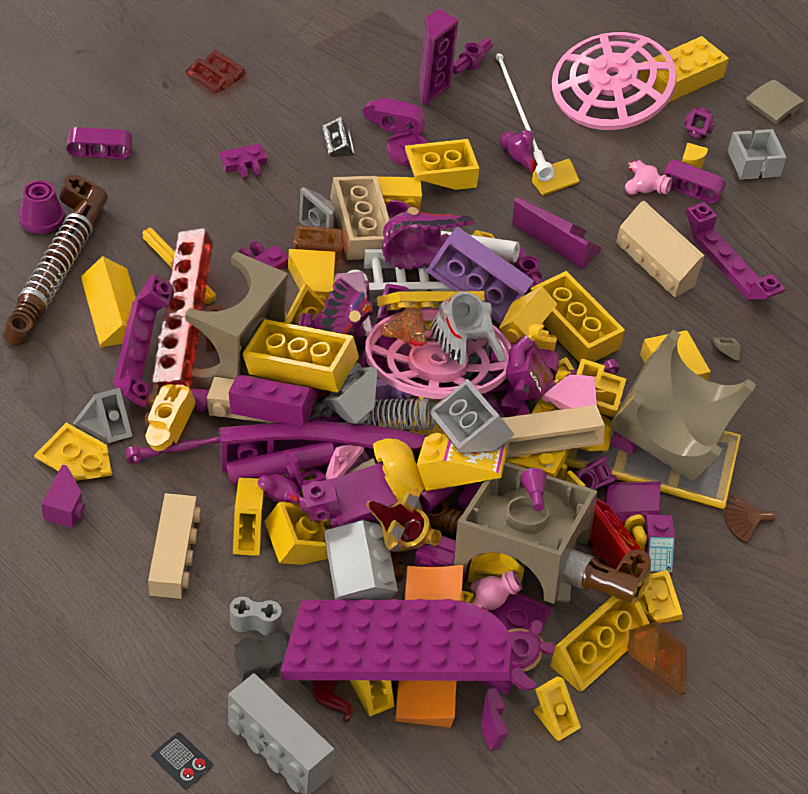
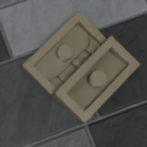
[746,79,805,125]

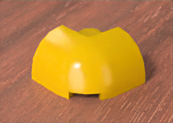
[576,359,626,418]
[373,438,425,501]

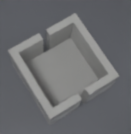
[727,129,787,180]

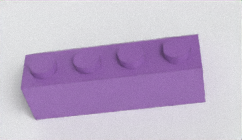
[426,226,534,324]

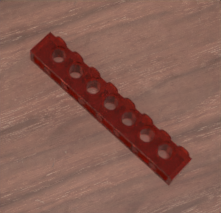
[151,228,213,392]

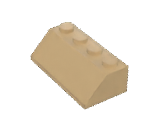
[330,176,389,260]
[616,201,704,297]

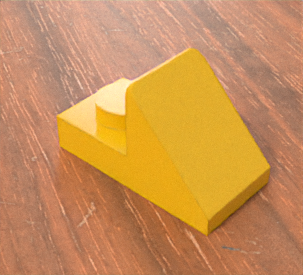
[533,676,581,741]

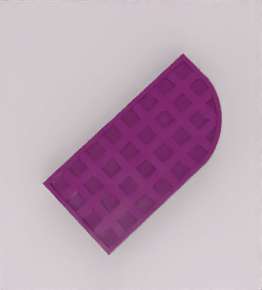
[280,599,513,681]

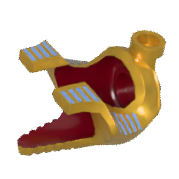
[366,489,442,552]

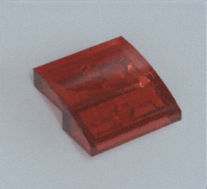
[185,49,246,93]

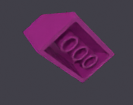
[419,9,459,105]

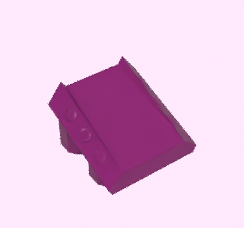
[605,481,661,525]

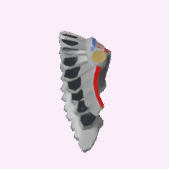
[430,292,505,365]

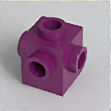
[684,107,716,139]
[299,479,341,522]

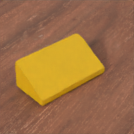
[532,159,579,196]

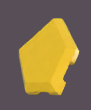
[34,422,112,481]

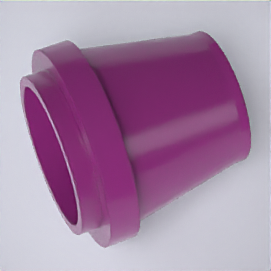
[18,180,65,234]

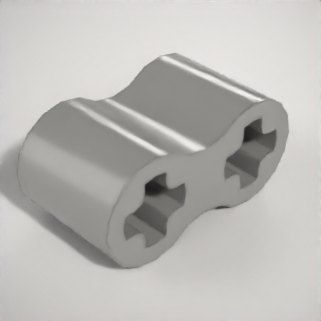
[230,597,282,636]

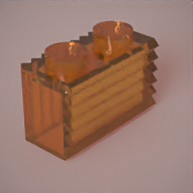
[293,225,344,261]

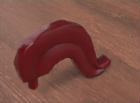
[312,680,353,723]

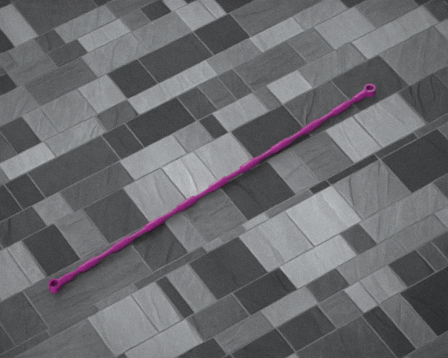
[125,359,620,464]

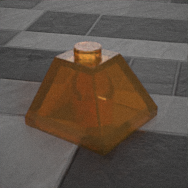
[627,622,687,695]

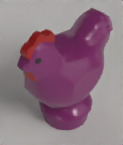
[499,130,536,172]
[258,474,302,504]

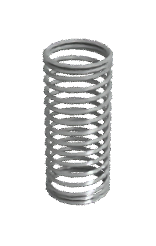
[357,398,436,431]

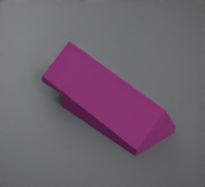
[512,197,602,269]

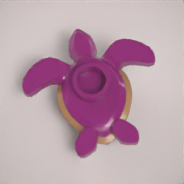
[508,620,555,691]

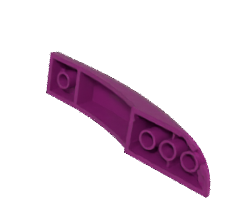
[219,421,428,473]

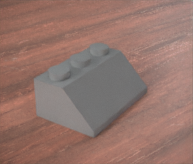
[428,379,515,452]
[324,520,398,600]

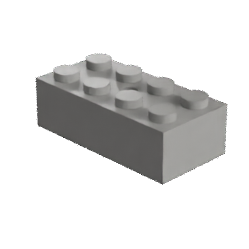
[228,673,334,794]

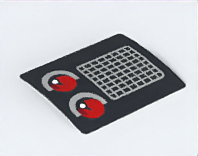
[151,732,213,789]

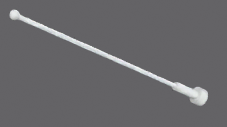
[495,53,555,181]

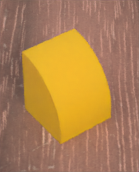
[682,143,708,169]

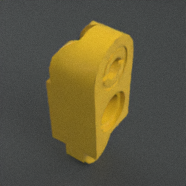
[145,384,195,451]

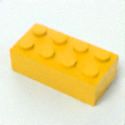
[638,36,729,103]
[529,271,625,363]
[242,319,359,393]

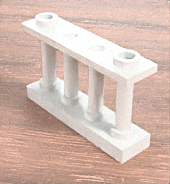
[364,249,453,306]

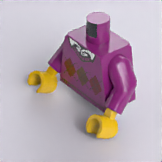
[506,324,571,401]

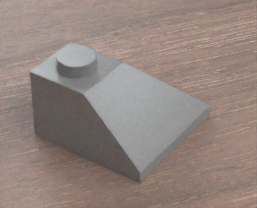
[299,187,335,247]
[323,367,377,424]

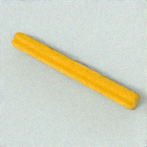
[142,228,216,304]

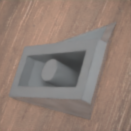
[72,388,132,443]

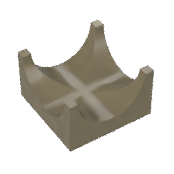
[184,251,288,390]
[609,329,756,482]
[454,462,597,604]

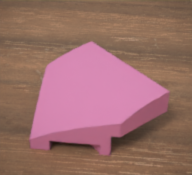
[542,375,597,410]
[325,444,370,480]

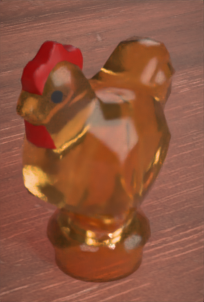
[381,307,427,346]

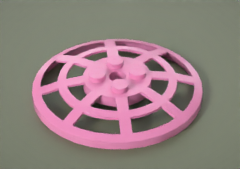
[552,32,676,130]
[365,308,511,399]

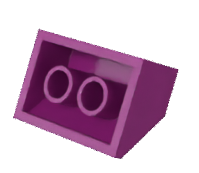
[228,375,319,426]

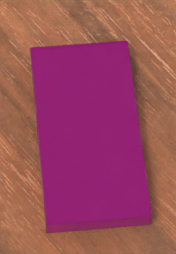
[478,592,553,695]

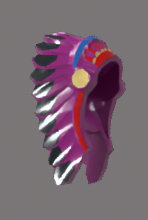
[382,207,475,271]
[319,278,372,336]

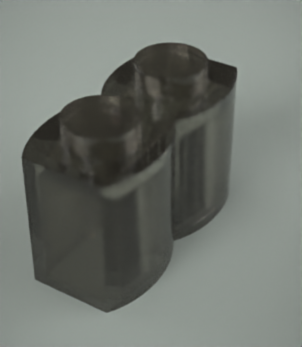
[234,632,290,682]

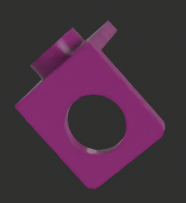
[284,450,326,491]

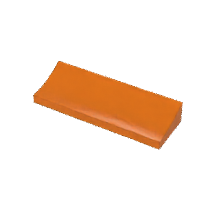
[395,565,463,728]

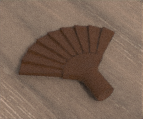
[724,492,775,543]

